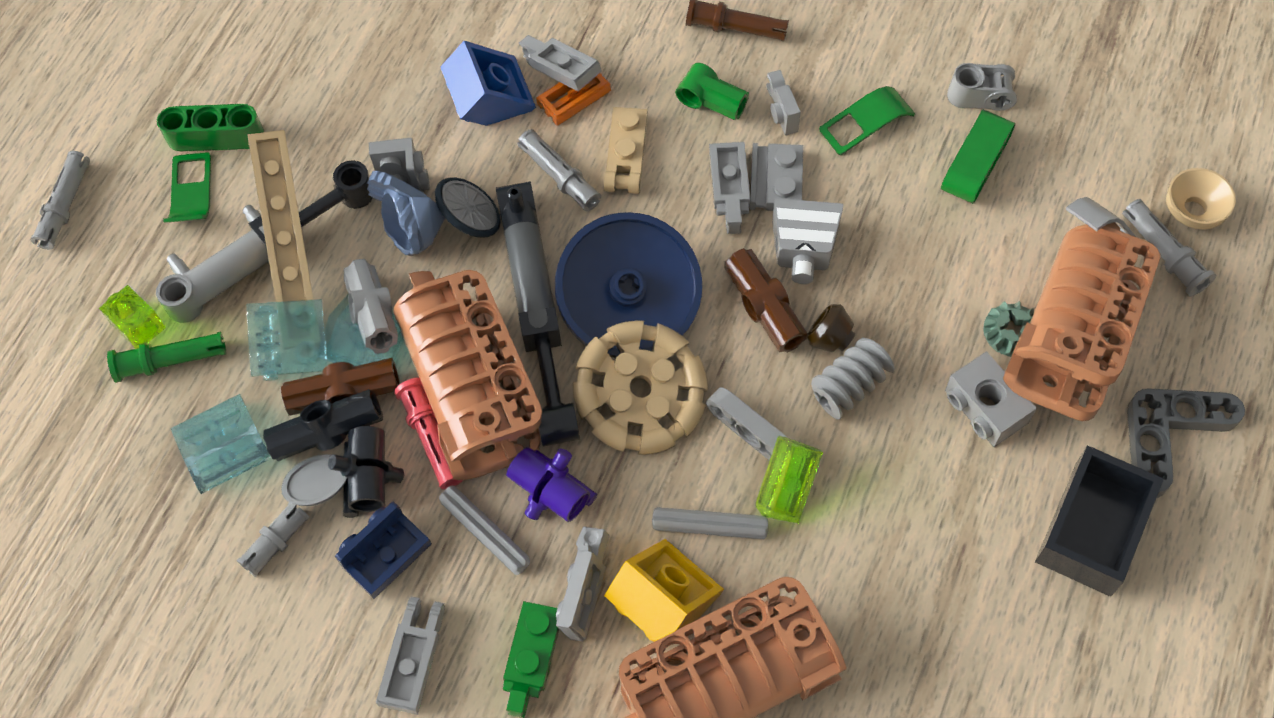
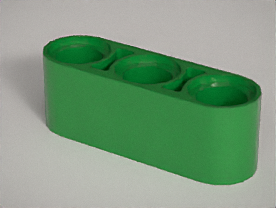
[157,104,264,152]
[941,109,1016,204]

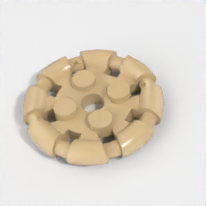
[573,321,708,455]

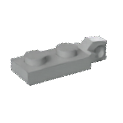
[519,35,602,91]
[709,142,750,234]
[556,527,610,642]

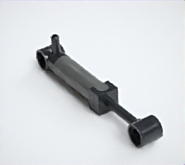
[496,181,580,447]

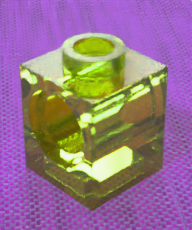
[99,285,166,349]

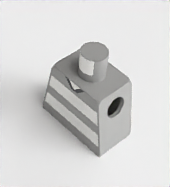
[772,198,843,284]

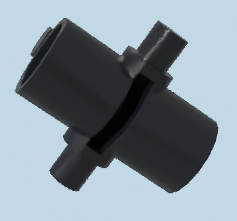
[328,426,404,518]

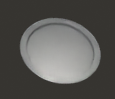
[281,454,347,506]

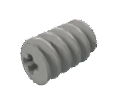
[811,338,895,420]

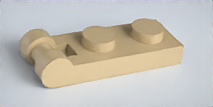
[604,107,648,194]

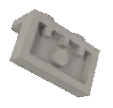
[369,138,430,193]

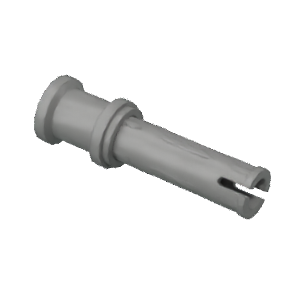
[1122,199,1217,297]

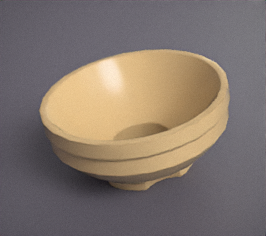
[1166,168,1236,230]

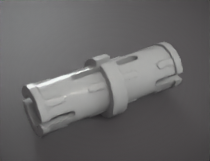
[237,502,309,577]

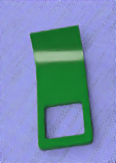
[819,86,915,155]
[163,152,211,223]

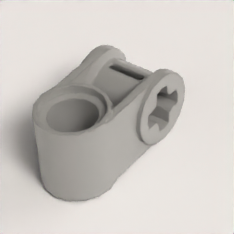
[947,63,1017,111]

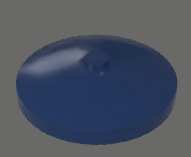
[555,212,703,358]

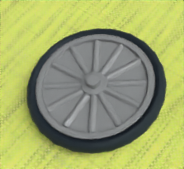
[435,177,501,238]

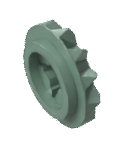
[983,301,1034,357]

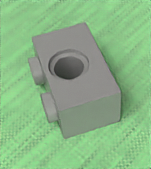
[945,351,1037,447]

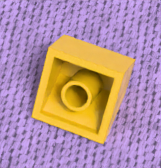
[604,539,724,642]

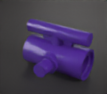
[506,447,598,522]

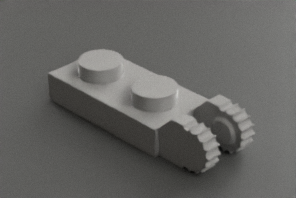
[376,596,445,715]

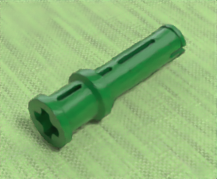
[107,332,226,383]

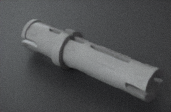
[517,129,601,211]
[31,151,90,250]

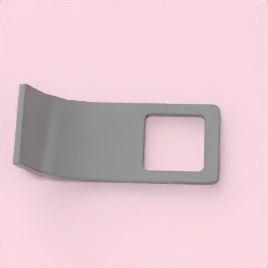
[1066,197,1136,237]

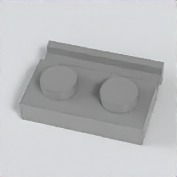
[750,143,803,211]

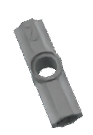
[344,259,398,354]

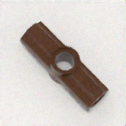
[724,248,808,353]
[281,358,400,416]

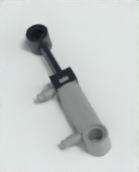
[156,160,373,323]

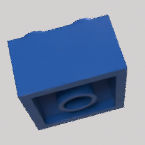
[441,41,536,126]

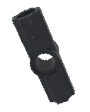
[263,389,383,461]

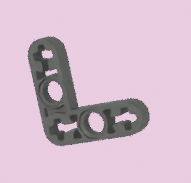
[1127,388,1245,498]

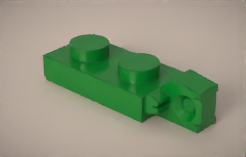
[503,601,559,718]

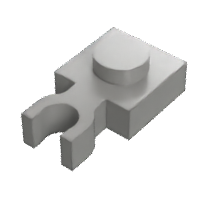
[766,70,801,136]

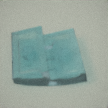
[170,394,271,494]

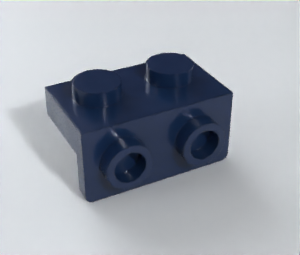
[335,501,432,599]

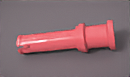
[394,378,463,490]

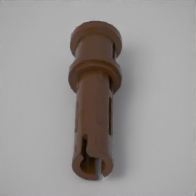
[686,0,789,42]

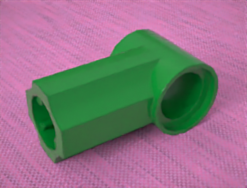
[675,63,749,120]

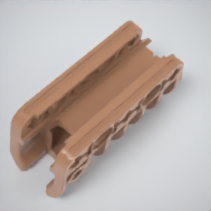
[1003,222,1160,421]
[393,270,542,480]
[619,577,847,718]

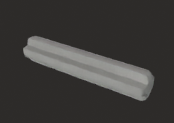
[439,486,530,575]
[652,507,768,539]

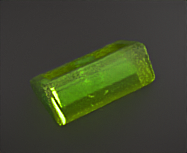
[755,436,823,523]

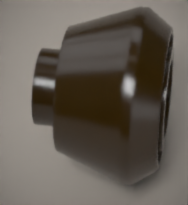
[807,304,855,352]

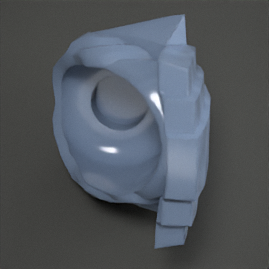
[367,170,446,256]

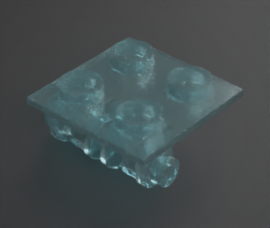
[246,299,327,381]

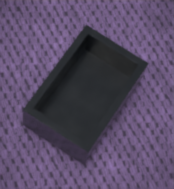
[1035,445,1164,597]

